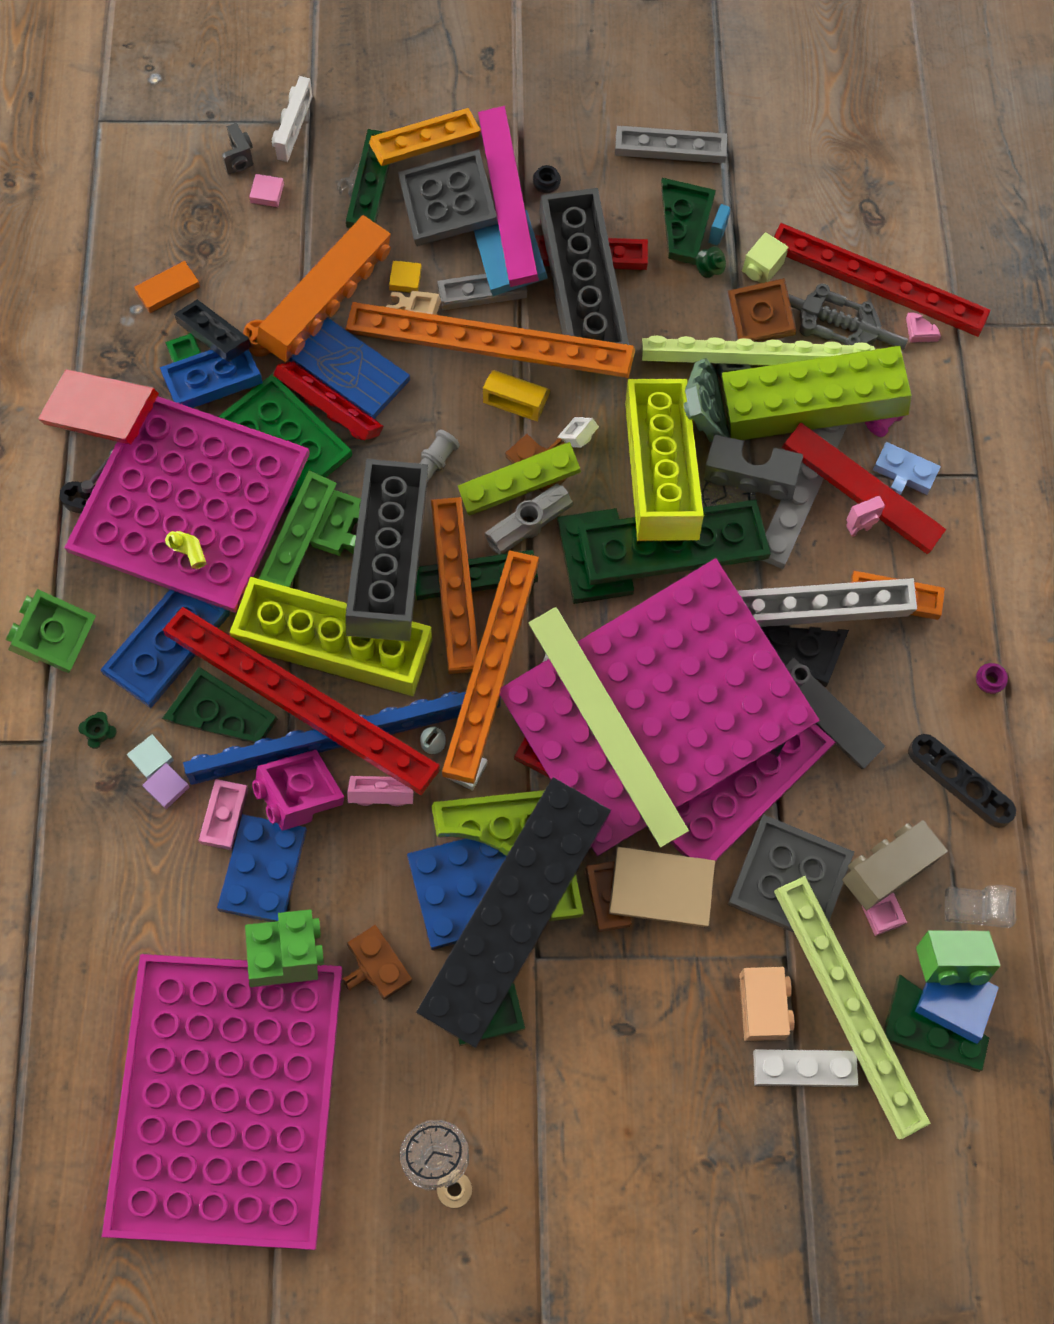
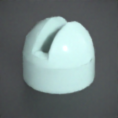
[420,726,446,754]

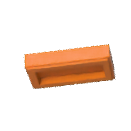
[134,261,200,313]

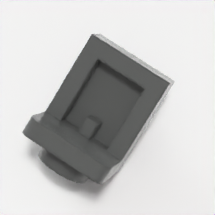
[222,123,253,174]

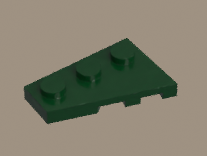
[661,177,716,265]
[162,667,278,743]
[884,975,990,1072]

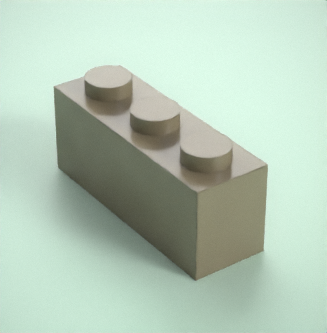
[842,820,948,911]

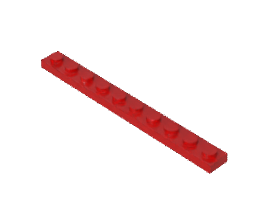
[163,607,440,795]

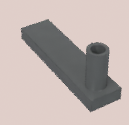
[785,658,885,769]

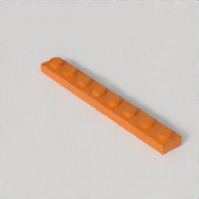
[442,550,539,784]

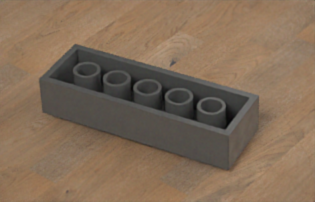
[539,188,629,345]
[346,459,428,642]

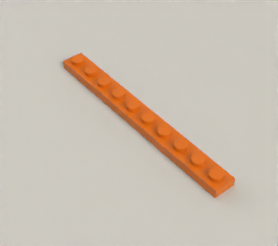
[346,302,635,378]

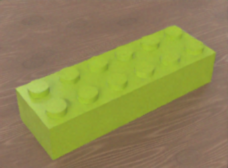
[722,346,912,440]

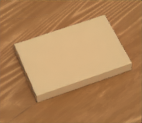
[609,847,715,927]

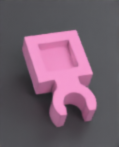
[846,496,885,537]

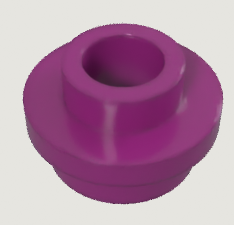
[976,663,1008,694]

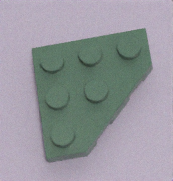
[684,358,730,442]

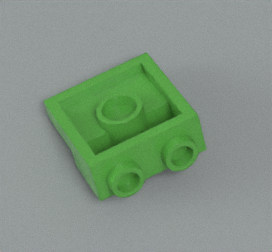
[6,589,96,673]
[245,909,324,987]

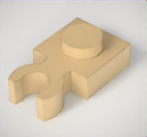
[386,291,441,315]

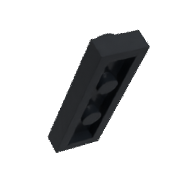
[174,299,252,362]

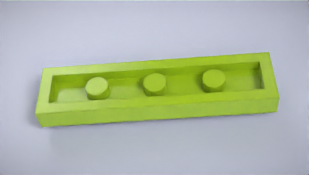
[458,442,581,516]

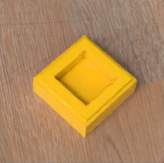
[389,260,422,293]

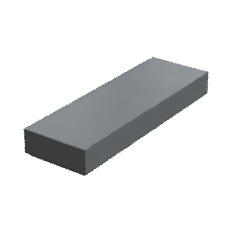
[437,274,527,310]

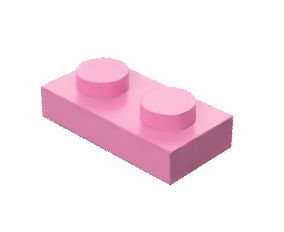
[347,776,414,806]
[198,779,248,850]

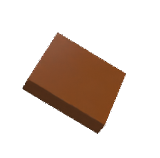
[728,278,796,342]

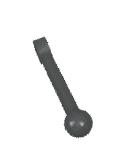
[81,448,114,493]

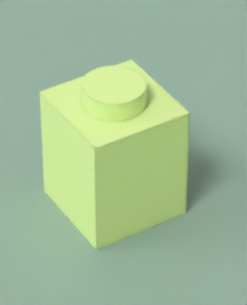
[742,232,789,283]

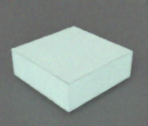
[127,734,174,780]

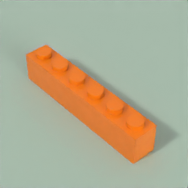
[257,215,391,362]

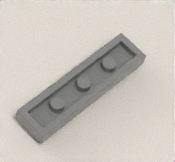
[615,126,727,163]

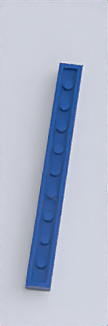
[183,691,501,785]

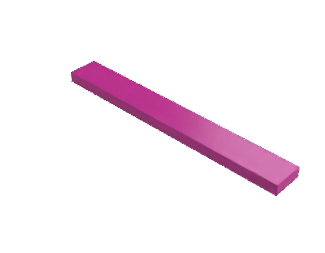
[478,106,539,287]

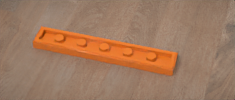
[431,497,478,674]

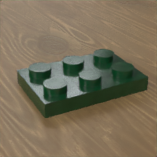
[557,508,634,604]

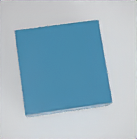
[708,204,731,246]

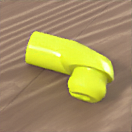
[165,531,207,569]

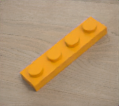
[369,108,481,166]

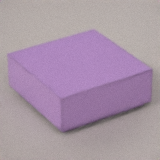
[142,763,190,809]

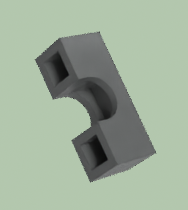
[704,434,803,500]

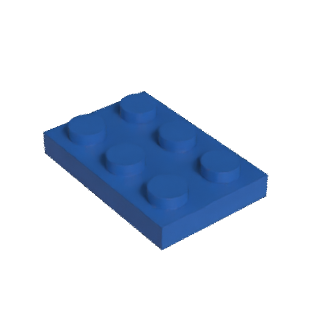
[160,349,263,408]
[217,814,307,922]

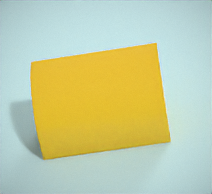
[483,370,550,422]

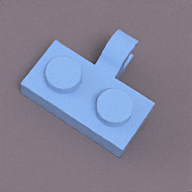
[873,442,941,495]

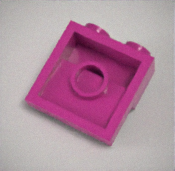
[252,750,344,831]

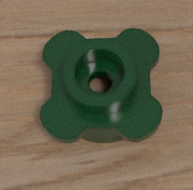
[78,712,117,749]

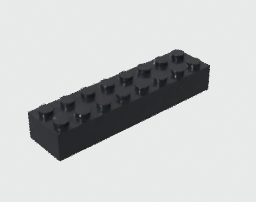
[416,777,611,1049]

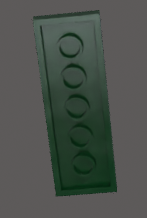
[577,500,771,585]

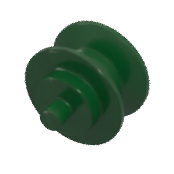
[696,246,726,278]

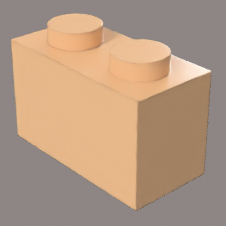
[739,967,794,1041]

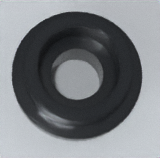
[533,165,561,193]

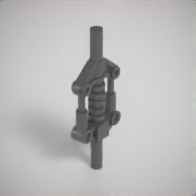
[788,283,908,349]

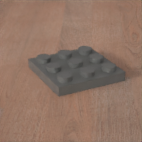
[398,149,498,246]
[727,814,854,933]

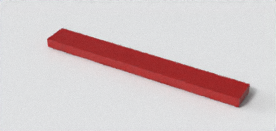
[774,223,991,337]

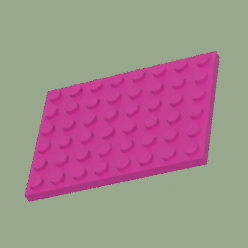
[500,558,820,857]
[102,954,343,1250]

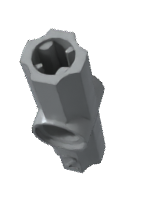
[484,483,573,555]

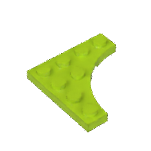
[432,790,584,921]

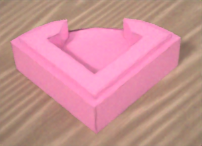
[906,313,941,343]

